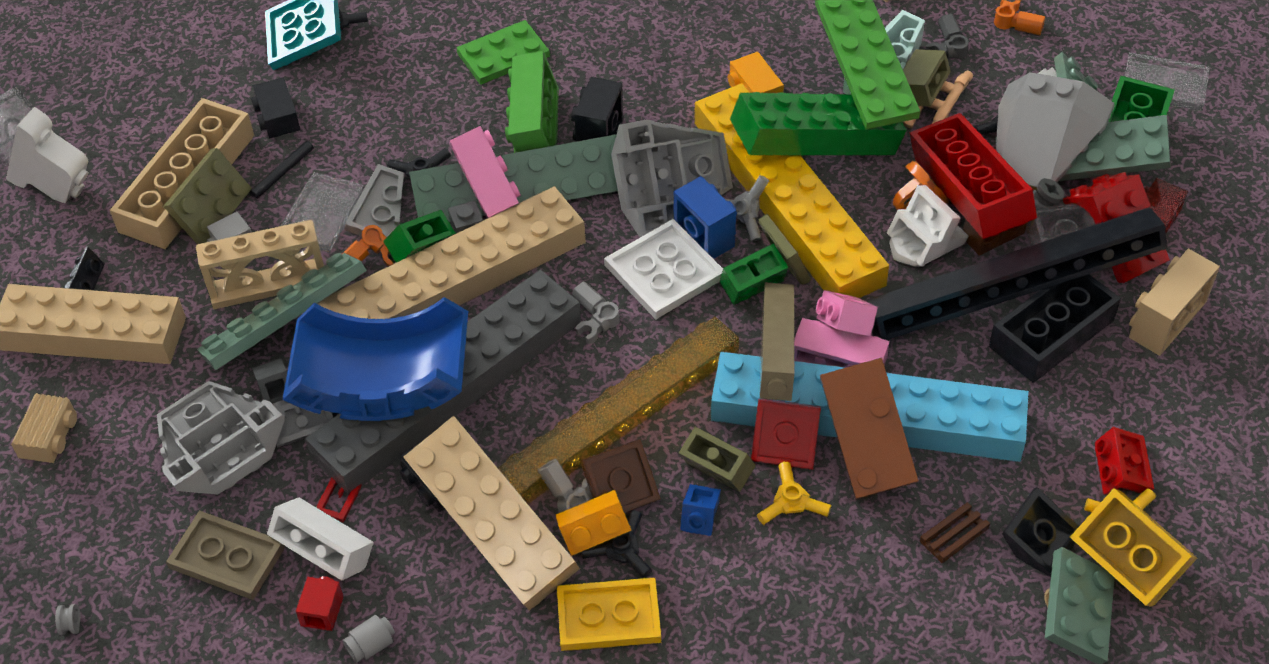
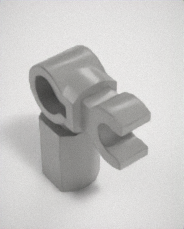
[572,281,620,344]
[538,459,593,513]

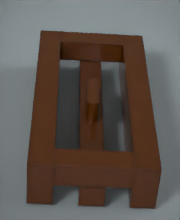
[920,502,990,563]

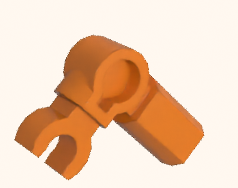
[994,0,1045,35]
[342,225,394,266]

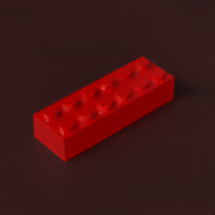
[909,113,1037,239]

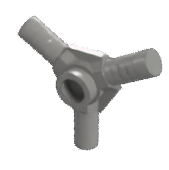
[725,175,769,242]

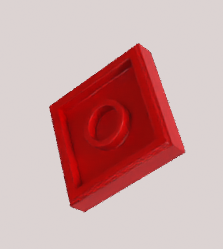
[751,398,821,470]

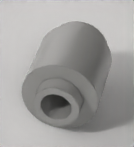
[342,615,395,663]

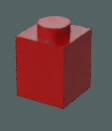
[296,576,344,631]

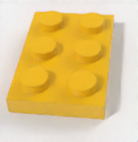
[557,578,661,651]

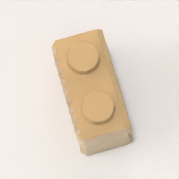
[11,393,77,463]

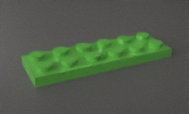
[815,0,921,130]

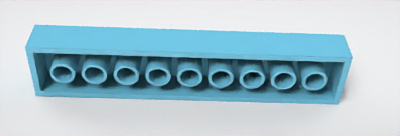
[711,352,1029,462]

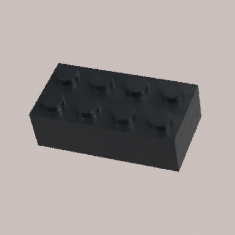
[989,274,1121,383]

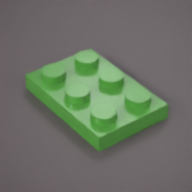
[456,20,550,85]

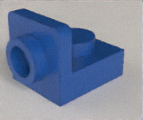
[680,484,721,536]

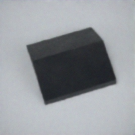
[1002,487,1079,577]

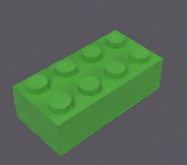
[505,51,559,153]

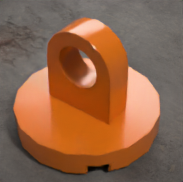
[893,160,949,210]

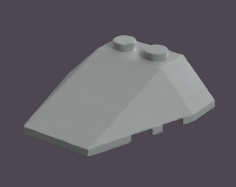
[996,72,1115,190]
[611,120,733,237]
[157,381,285,495]

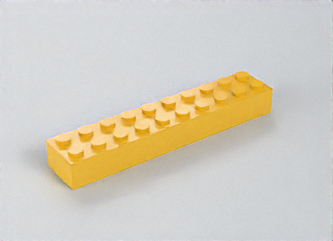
[695,83,889,298]

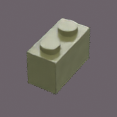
[903,49,951,106]
[679,427,756,492]

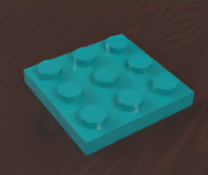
[265,0,341,70]

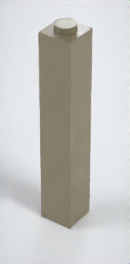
[760,282,794,401]

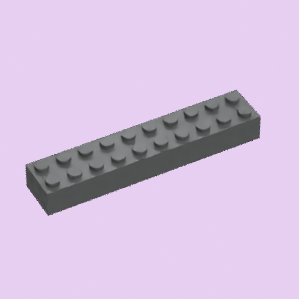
[305,269,581,496]

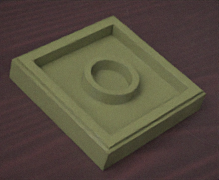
[758,214,811,285]

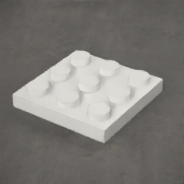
[604,219,723,320]

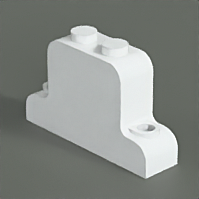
[6,107,89,203]

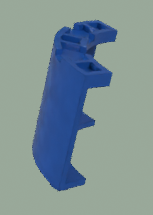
[282,297,468,421]

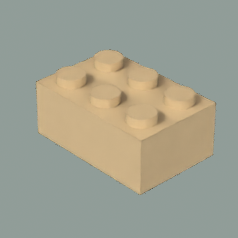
[1129,248,1220,356]

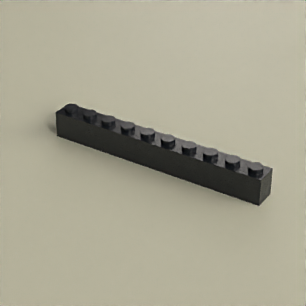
[867,207,1168,340]

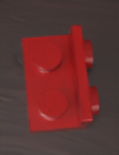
[1094,427,1154,495]

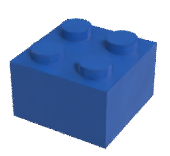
[674,176,737,259]

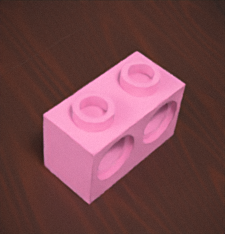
[816,290,878,336]

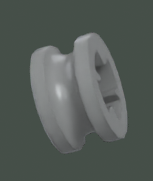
[55,604,81,635]

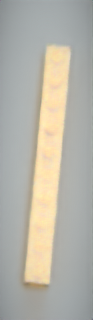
[498,316,739,504]

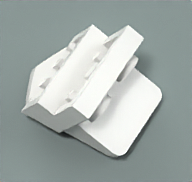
[887,185,968,268]

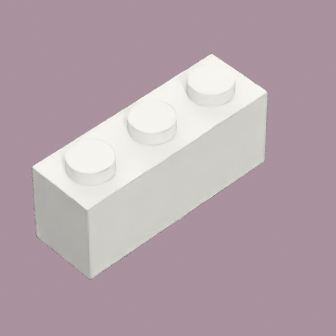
[267,497,374,581]

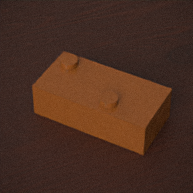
[820,357,919,500]

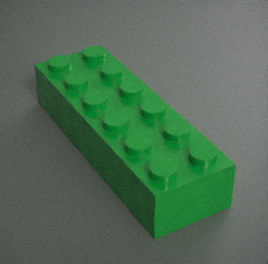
[730,92,907,155]

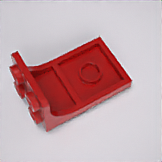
[1063,172,1170,283]

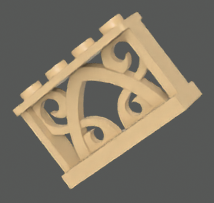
[196,220,324,309]

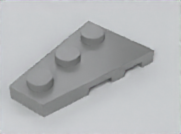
[345,164,404,237]

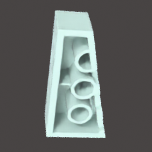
[843,10,925,94]

